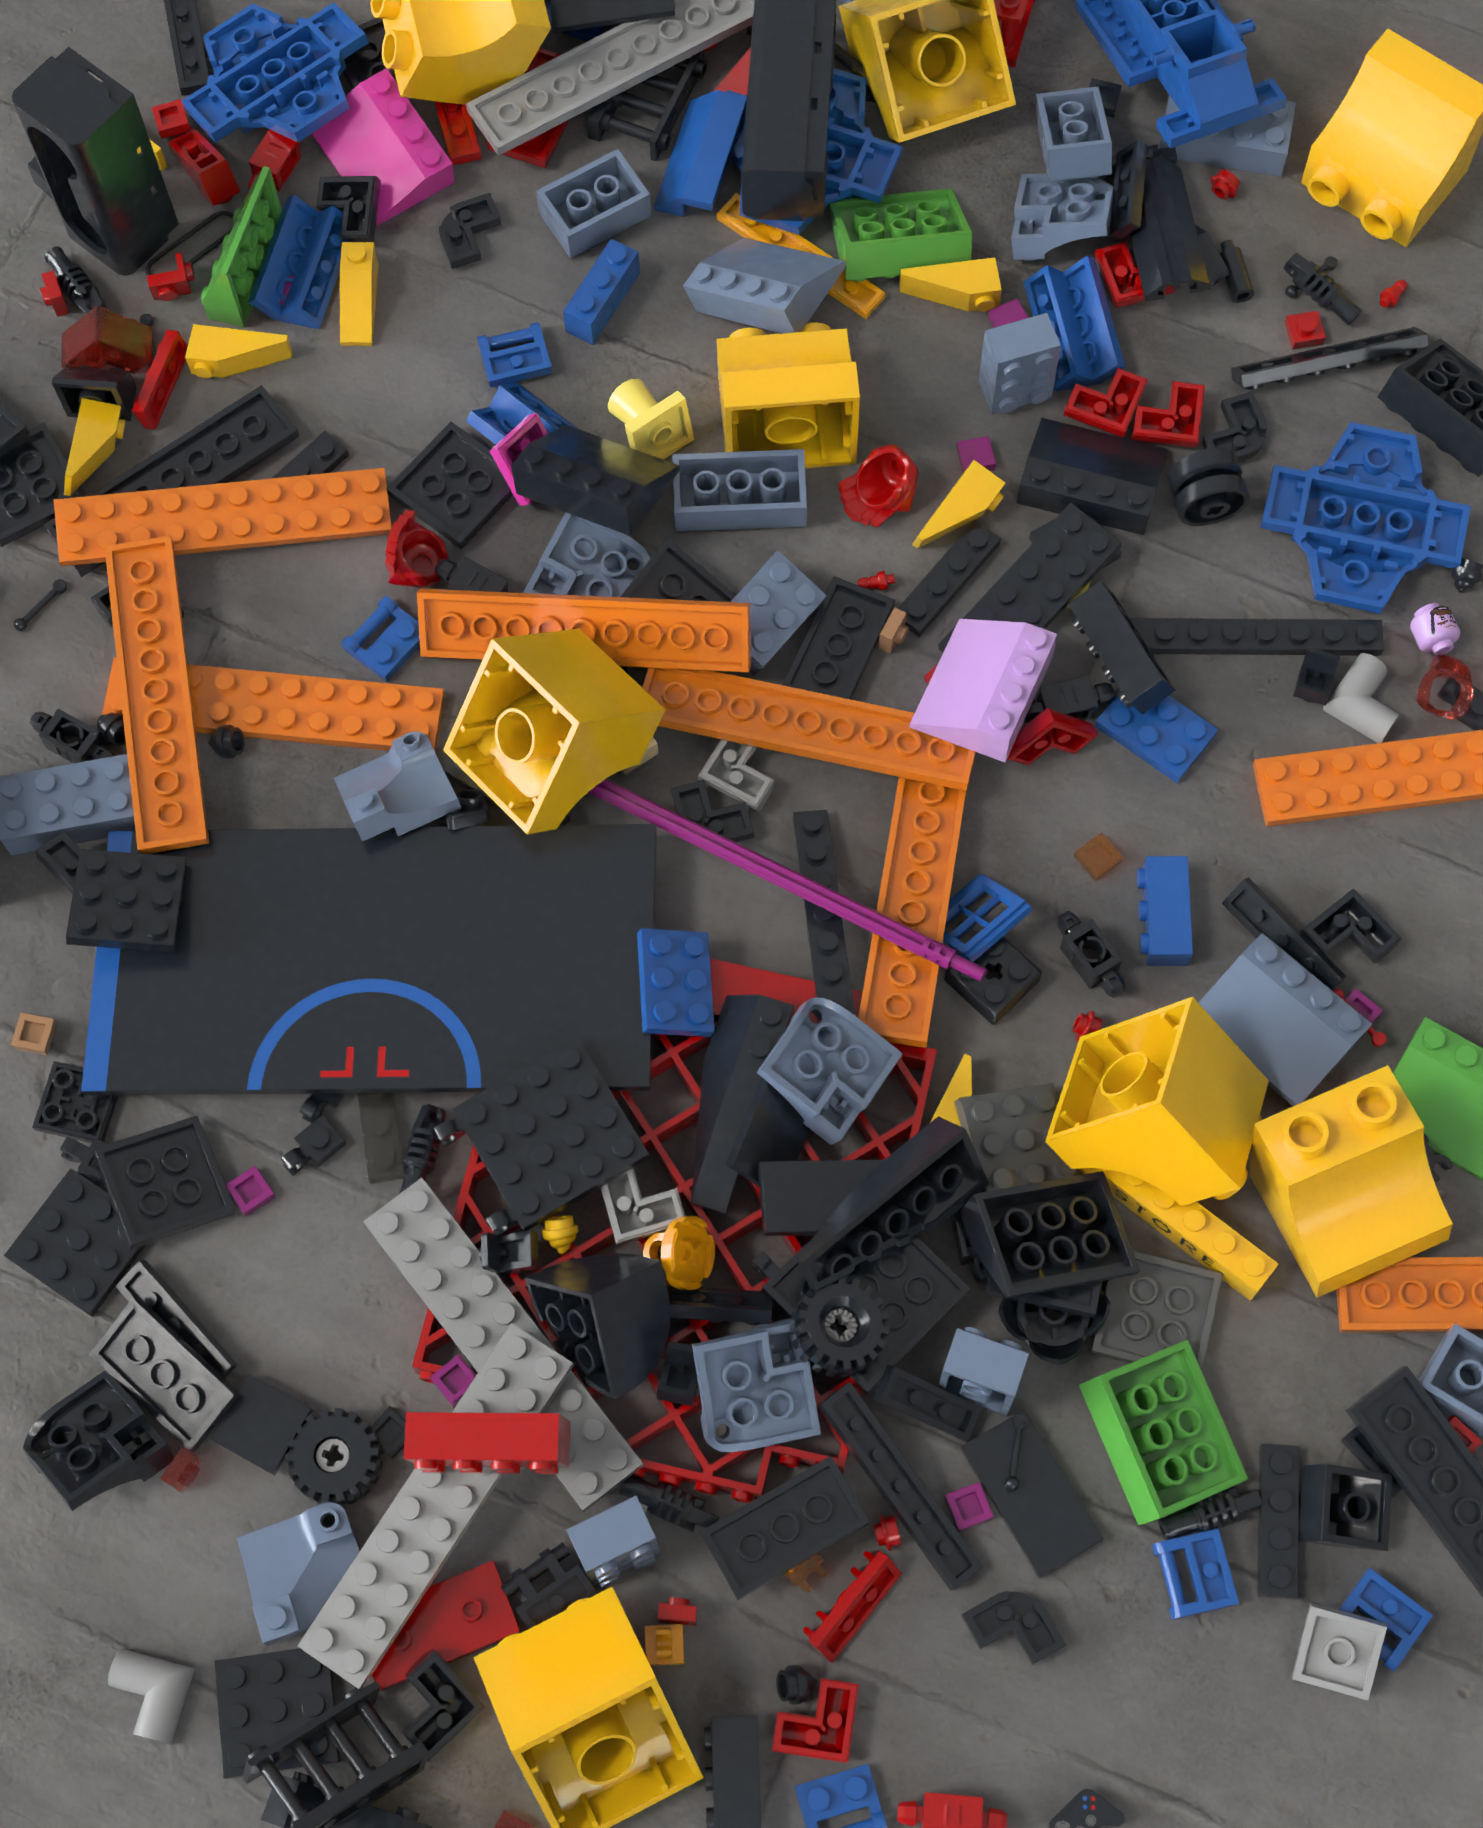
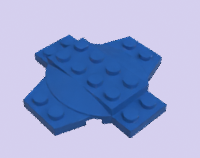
[181,2,369,143]
[727,68,903,235]
[1260,422,1471,614]

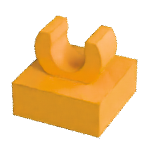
[645,1624,685,1666]

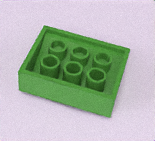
[201,166,282,328]
[829,188,972,282]
[1392,1017,1483,1181]
[1079,1340,1248,1525]

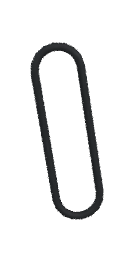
[145,211,234,275]

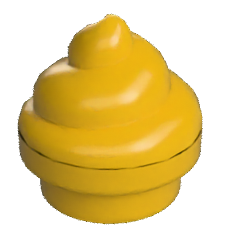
[541,1215,578,1254]

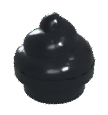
[1450,558,1483,593]
[97,712,126,746]
[208,725,245,759]
[776,1665,817,1705]

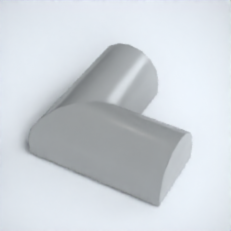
[1322,653,1400,743]
[698,739,774,812]
[601,1168,685,1245]
[108,1648,195,1745]

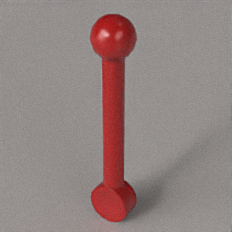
[1332,989,1387,1047]

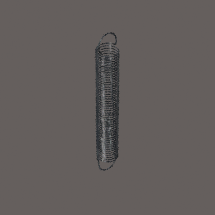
[819,43,866,75]

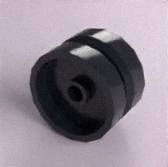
[1167,448,1250,526]

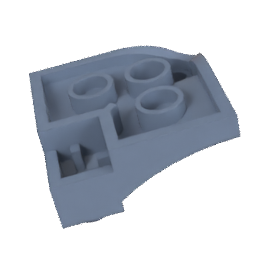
[1011,174,1114,261]
[523,512,650,597]
[334,732,461,841]
[756,997,903,1145]
[692,1318,821,1452]
[237,1502,360,1646]

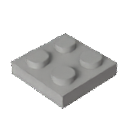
[1292,1602,1387,1701]

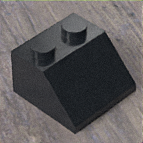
[52,365,137,421]
[1298,1464,1392,1551]

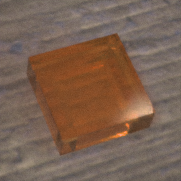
[1074,832,1123,881]

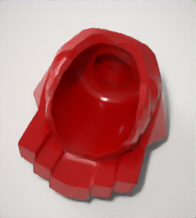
[838,444,919,528]
[385,510,448,588]

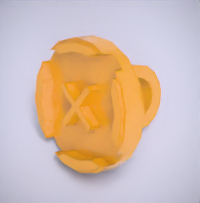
[643,1216,715,1290]

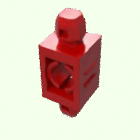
[248,129,302,192]
[897,1792,1007,1828]

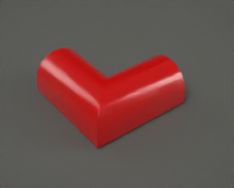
[1094,242,1176,308]
[1063,368,1148,438]
[1131,381,1205,448]
[1007,708,1098,766]
[772,1678,859,1763]

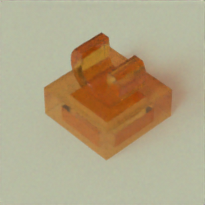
[782,1554,826,1592]

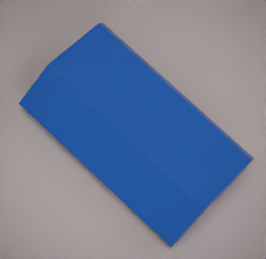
[654,90,747,217]
[248,195,346,329]
[1023,255,1126,392]
[466,382,578,444]

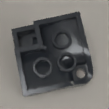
[23,1370,175,1511]

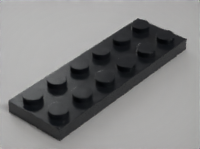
[938,503,1121,653]
[1345,1366,1483,1597]

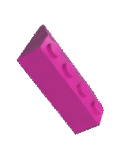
[311,68,455,226]

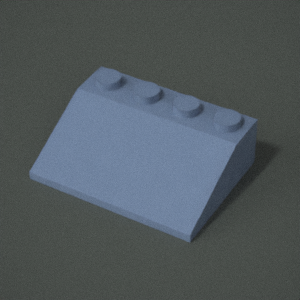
[683,238,847,333]
[1199,933,1372,1106]

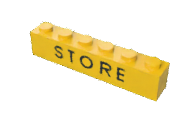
[1079,1168,1278,1302]

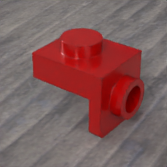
[147,252,195,301]

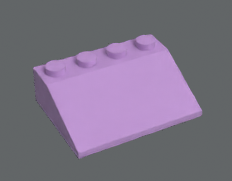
[909,619,1057,762]

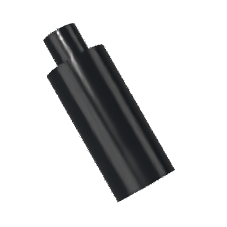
[1220,240,1254,303]

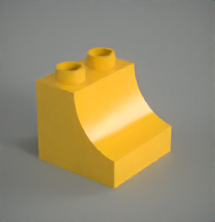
[370,0,551,105]
[839,0,1016,143]
[1301,29,1483,247]
[717,322,860,468]
[443,629,666,835]
[1045,997,1269,1206]
[1249,1065,1453,1298]
[473,1587,704,1828]

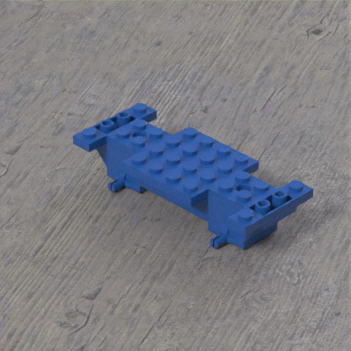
[1075,0,1287,149]

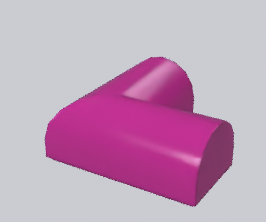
[490,413,548,506]

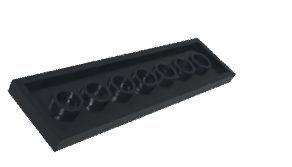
[43,385,299,578]

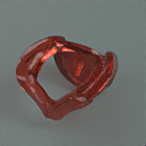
[1416,654,1473,719]

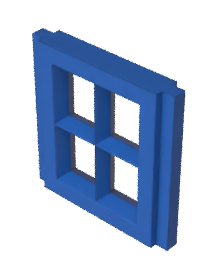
[943,874,1033,962]

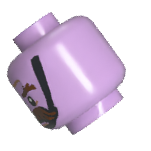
[1410,603,1461,656]

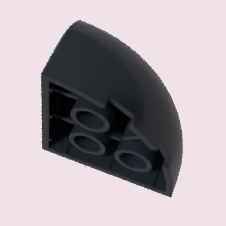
[525,1253,671,1399]

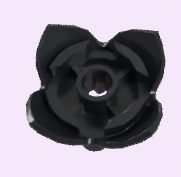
[998,1289,1111,1365]

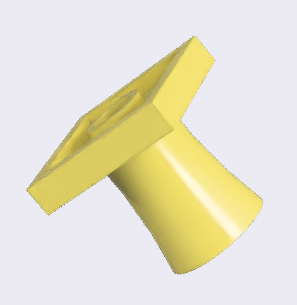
[608,379,694,460]

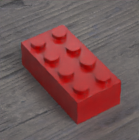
[404,1412,570,1475]

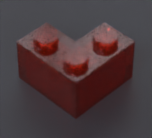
[61,306,152,374]

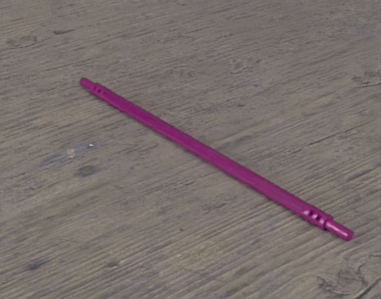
[588,779,987,982]

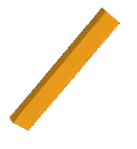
[717,193,886,319]

